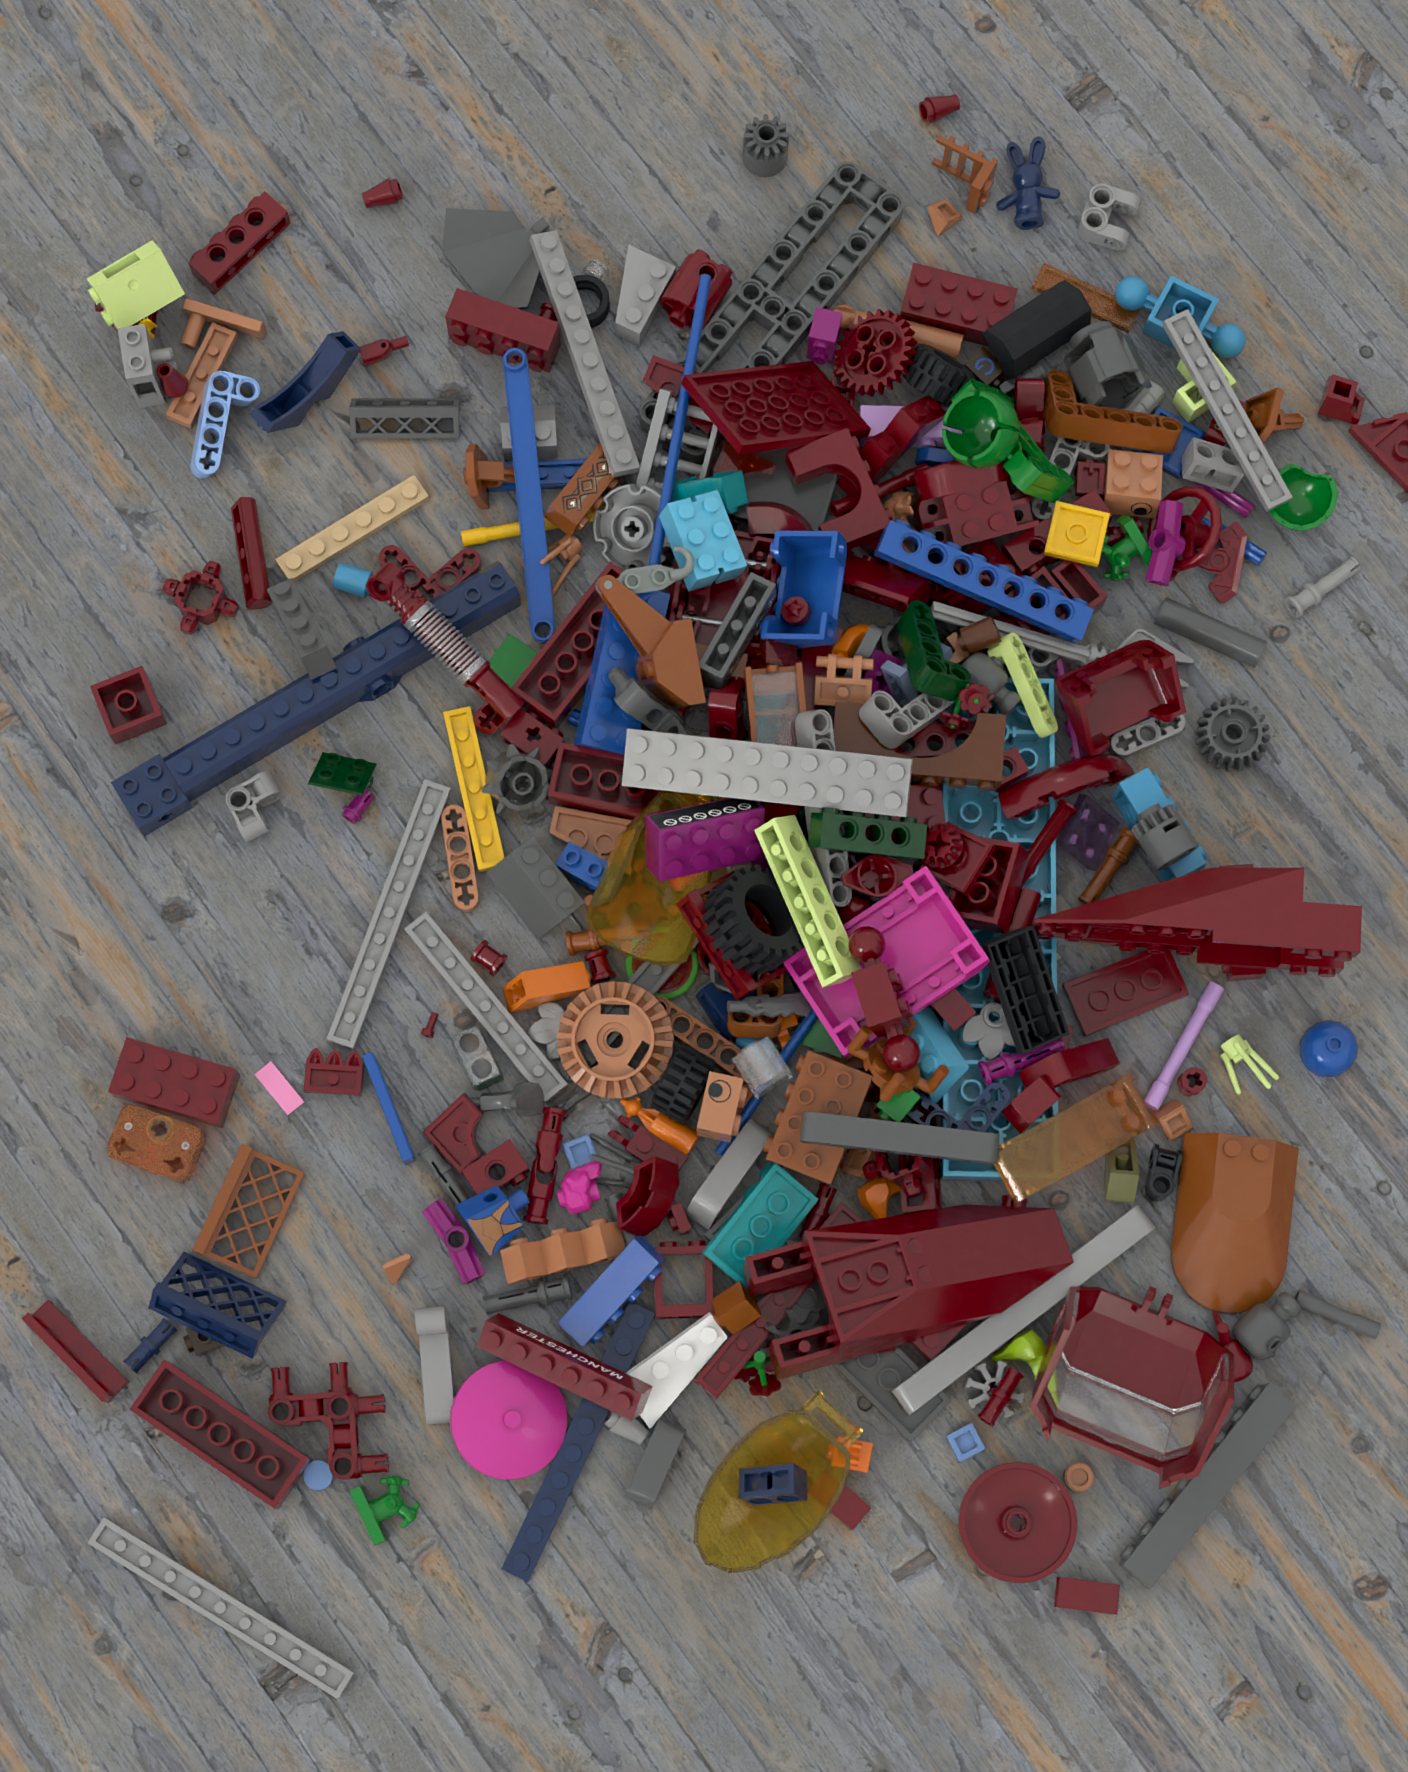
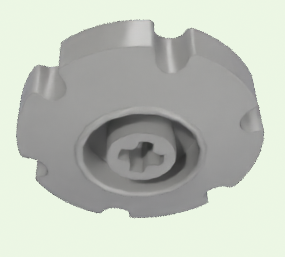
[593,483,672,570]

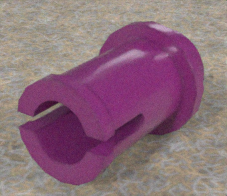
[341,789,375,824]

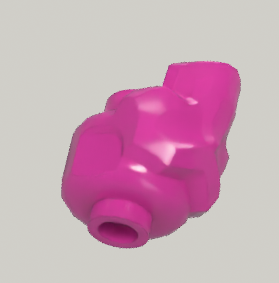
[557,1161,602,1214]

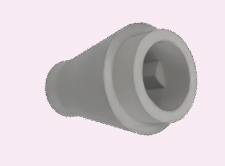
[604,1411,649,1445]

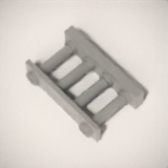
[636,388,719,491]

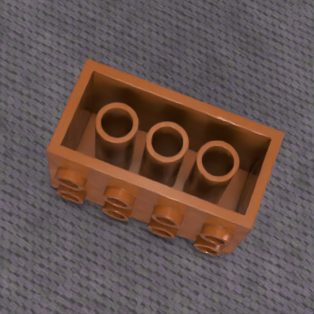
[763,1050,873,1185]

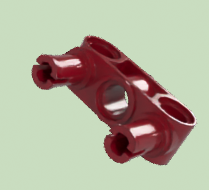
[708,676,748,741]

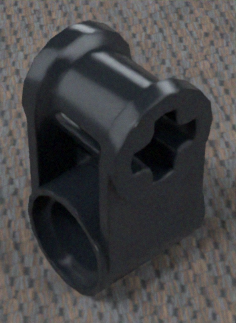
[1145,1143,1183,1202]

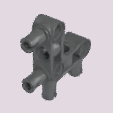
[608,667,698,736]

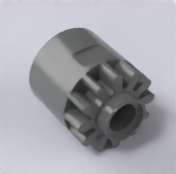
[742,114,789,177]
[1131,803,1199,872]

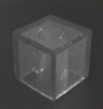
[732,1036,793,1100]

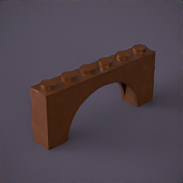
[833,702,1006,791]

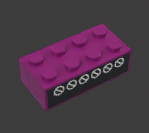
[645,798,765,882]

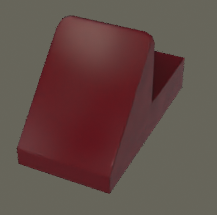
[1001,1075,1061,1134]

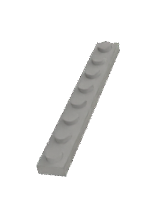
[1162,309,1293,512]
[404,912,568,1103]

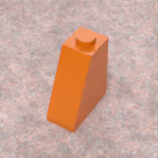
[502,961,591,1014]

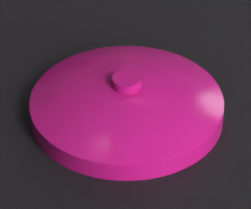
[450,1361,567,1480]

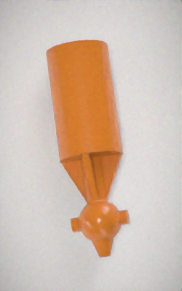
[620,1096,700,1156]

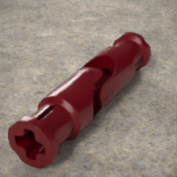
[523,1107,567,1225]

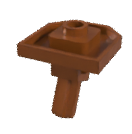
[1244,387,1304,443]
[463,444,515,510]

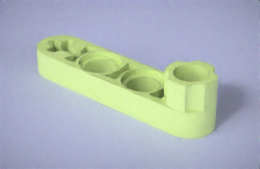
[987,632,1058,738]

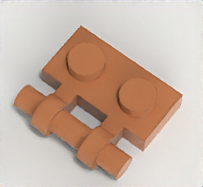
[814,654,874,706]

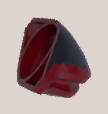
[841,855,913,897]

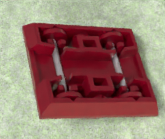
[665,530,782,662]

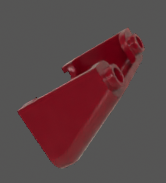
[1055,640,1186,757]

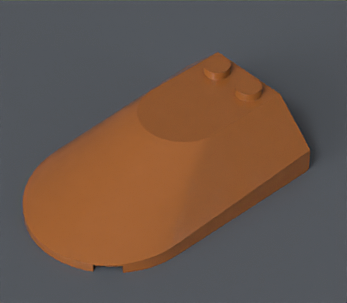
[1171,1133,1299,1313]

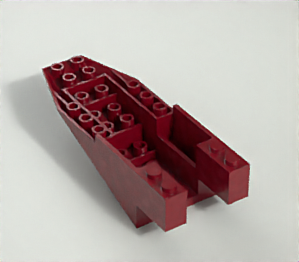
[1032,868,1362,977]
[742,1204,1074,1380]

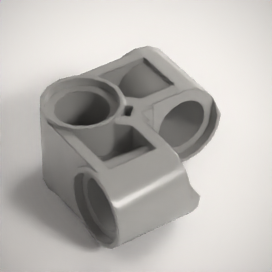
[225,771,282,843]

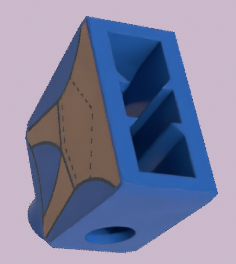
[455,1186,530,1257]

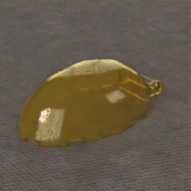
[693,1390,863,1573]

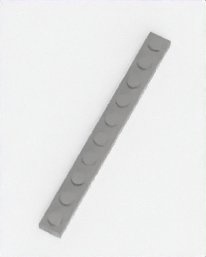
[529,230,640,477]
[327,779,451,1050]
[88,1517,355,1699]

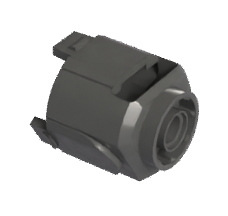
[1064,321,1152,409]

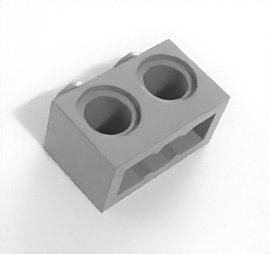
[1181,437,1244,493]

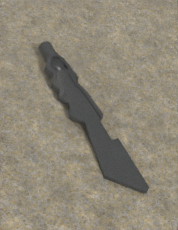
[727,993,813,1018]

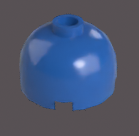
[1299,1020,1358,1077]

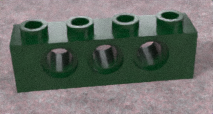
[808,807,927,859]

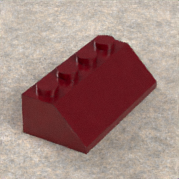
[842,550,933,612]

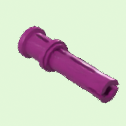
[977,1038,1065,1086]

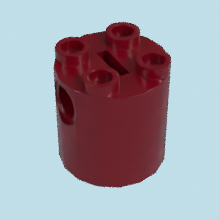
[660,249,733,330]

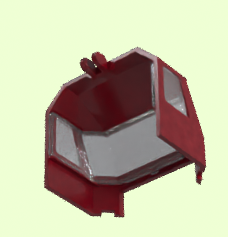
[1030,1286,1234,1489]

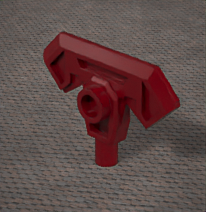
[1195,522,1248,603]

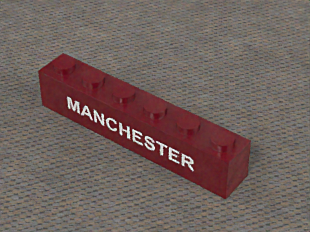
[476,1313,653,1421]

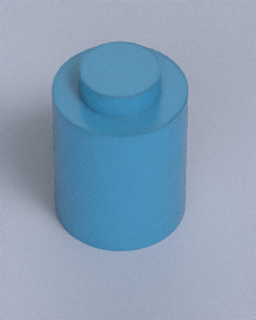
[333,562,373,598]

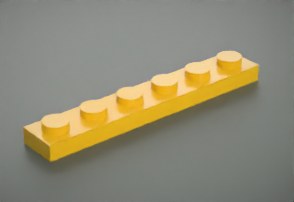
[443,706,505,872]

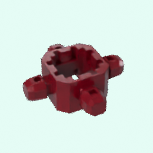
[163,561,239,635]
[862,1121,930,1198]

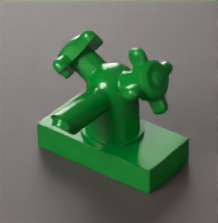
[1101,514,1152,581]
[349,1475,420,1545]

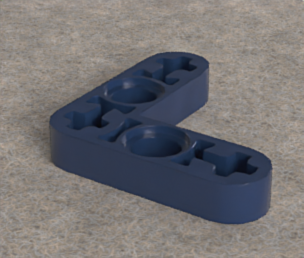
[907,1082,1010,1132]

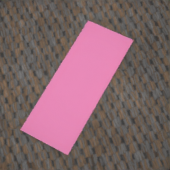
[254,1061,304,1115]

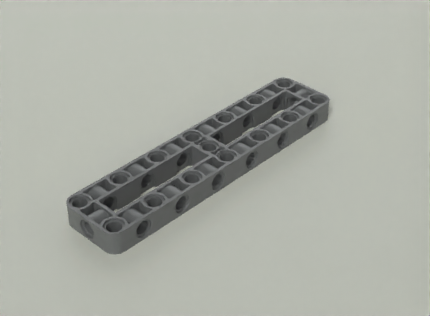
[639,161,904,464]

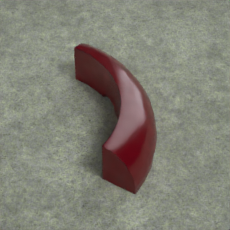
[998,754,1135,820]

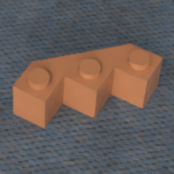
[500,1218,626,1284]

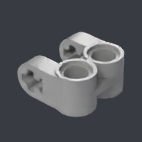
[1078,183,1141,251]

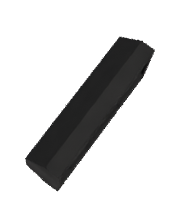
[982,280,1091,380]
[982,926,1070,1054]

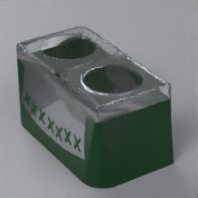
[451,1025,504,1091]

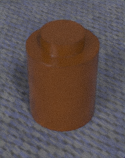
[957,616,1002,655]

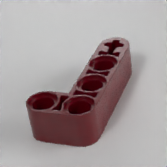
[1018,1038,1120,1089]

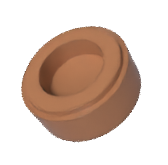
[1063,1462,1094,1492]

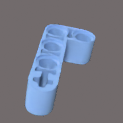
[190,371,260,479]

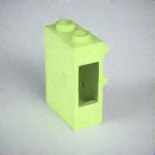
[87,240,185,330]

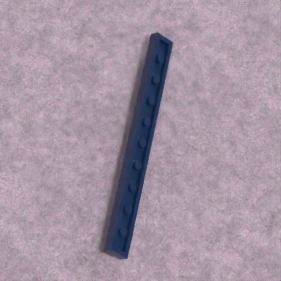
[501,1301,656,1582]

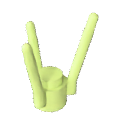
[1220,1034,1279,1095]

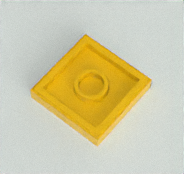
[1043,501,1110,567]

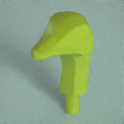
[992,1329,1055,1408]

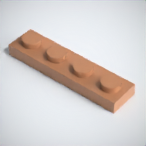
[166,322,238,429]

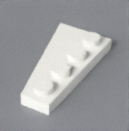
[626,1312,728,1429]

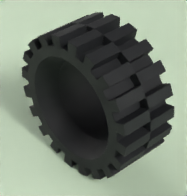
[702,865,804,975]

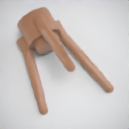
[521,534,583,597]

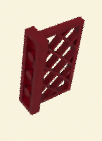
[676,871,788,1000]

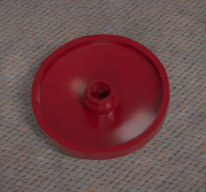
[958,1462,1077,1583]

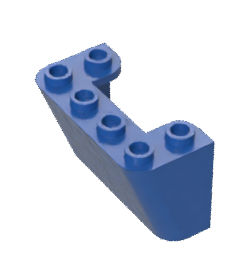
[759,531,847,651]

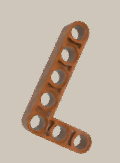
[1044,370,1183,453]
[655,996,765,1115]

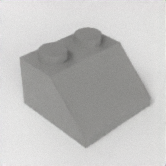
[501,405,558,461]

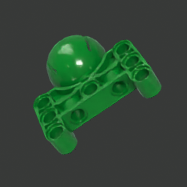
[942,379,1074,503]

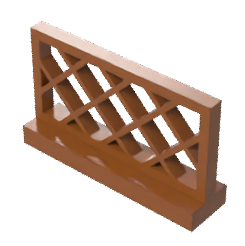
[192,1144,305,1278]

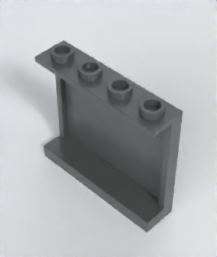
[726,446,838,531]

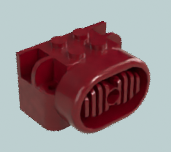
[912,456,1040,553]

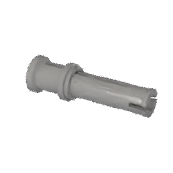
[1284,556,1361,618]

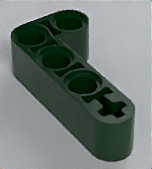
[897,600,971,701]

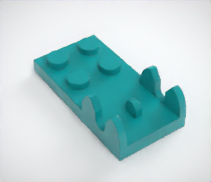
[701,1162,819,1289]

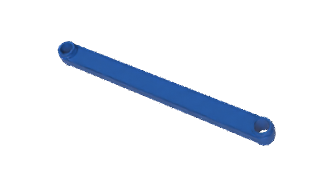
[503,348,556,644]

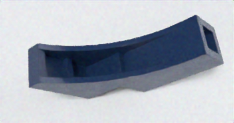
[249,331,361,433]

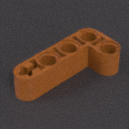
[727,927,784,1039]

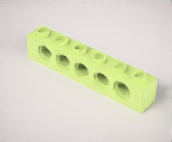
[754,815,862,988]

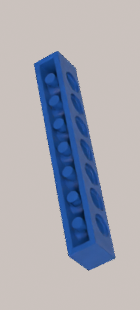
[873,519,1094,643]

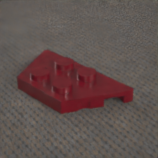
[1348,412,1408,493]

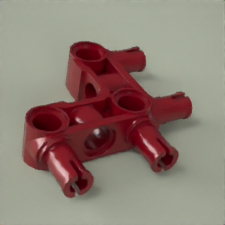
[267,1362,389,1480]

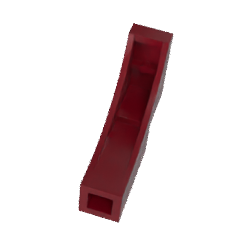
[836,396,946,496]

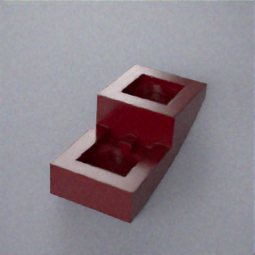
[1054,1577,1120,1615]

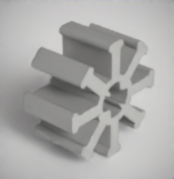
[963,1361,1024,1419]

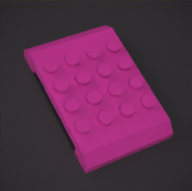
[783,866,990,1058]

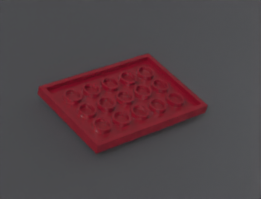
[681,361,871,454]

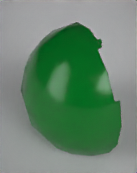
[1269,464,1338,531]

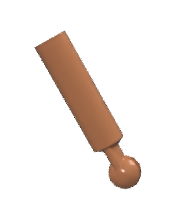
[833,304,964,360]

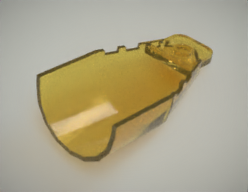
[585,790,726,964]

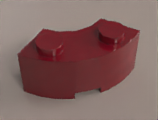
[616,1156,680,1237]

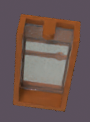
[743,662,806,746]

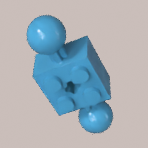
[1115,276,1246,358]

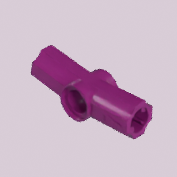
[1145,500,1186,586]
[422,1198,486,1285]

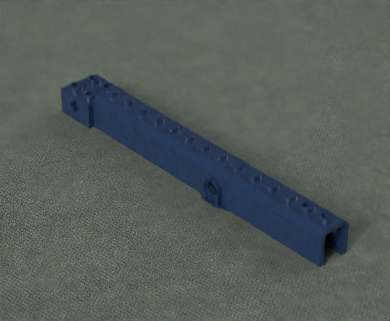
[111,561,521,837]

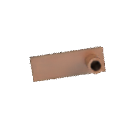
[180,298,267,349]

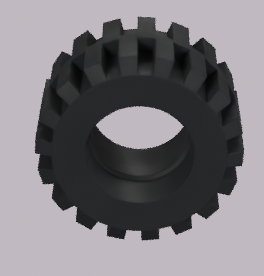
[902,344,976,407]
[651,1044,716,1124]

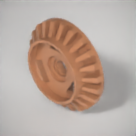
[557,981,674,1099]

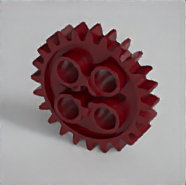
[834,309,917,397]

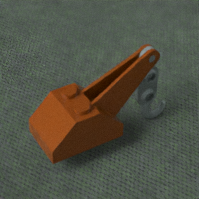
[595,546,706,709]

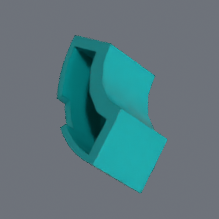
[671,470,748,514]

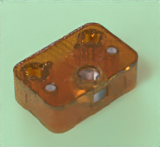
[106,1104,206,1184]

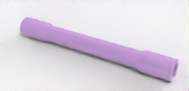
[1143,982,1224,1111]

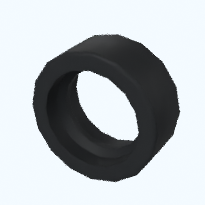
[573,274,610,329]

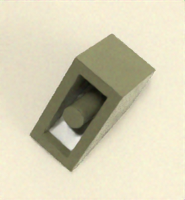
[1104,1138,1139,1202]

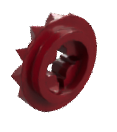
[922,823,963,869]

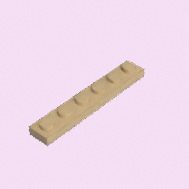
[275,475,430,582]

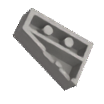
[615,244,676,347]

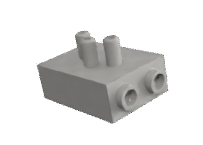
[117,324,177,409]

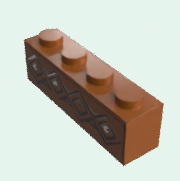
[544,443,636,537]

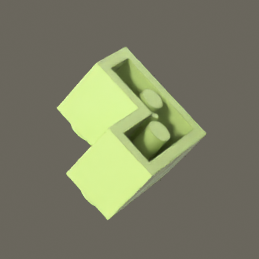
[1172,349,1236,423]

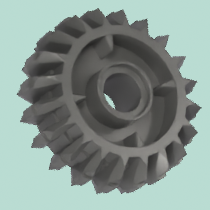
[1194,697,1270,772]

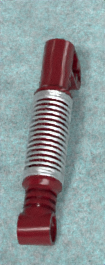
[366,563,525,734]

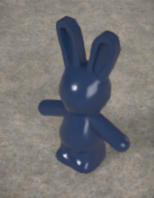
[996,136,1060,230]

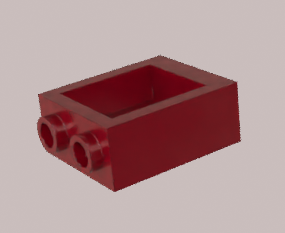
[654,1240,714,1319]

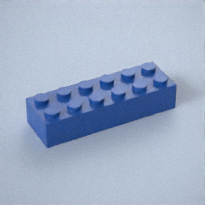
[574,591,670,755]

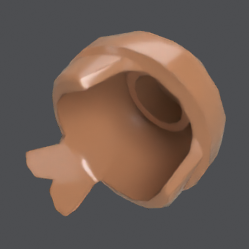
[883,491,918,532]

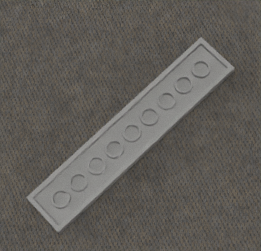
[622,728,913,817]

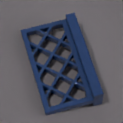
[148,1252,287,1359]

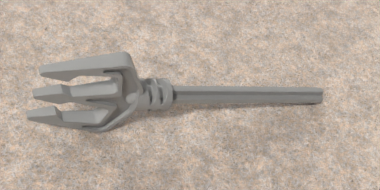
[930,601,1193,688]

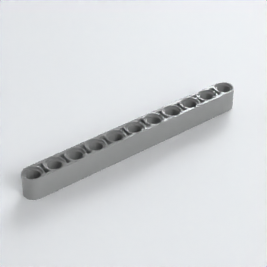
[891,1205,1156,1415]

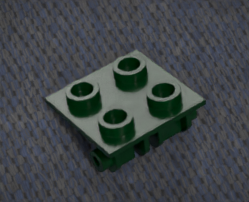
[308,752,377,796]

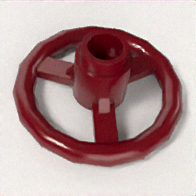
[1147,486,1222,571]

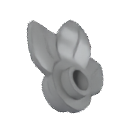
[527,1002,565,1059]
[962,1003,1015,1060]

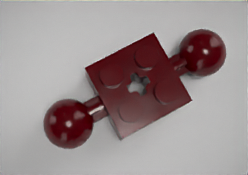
[848,926,920,1072]

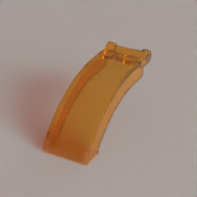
[994,1073,1158,1203]

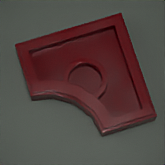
[422,1093,484,1174]

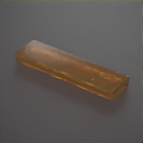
[1032,263,1140,333]

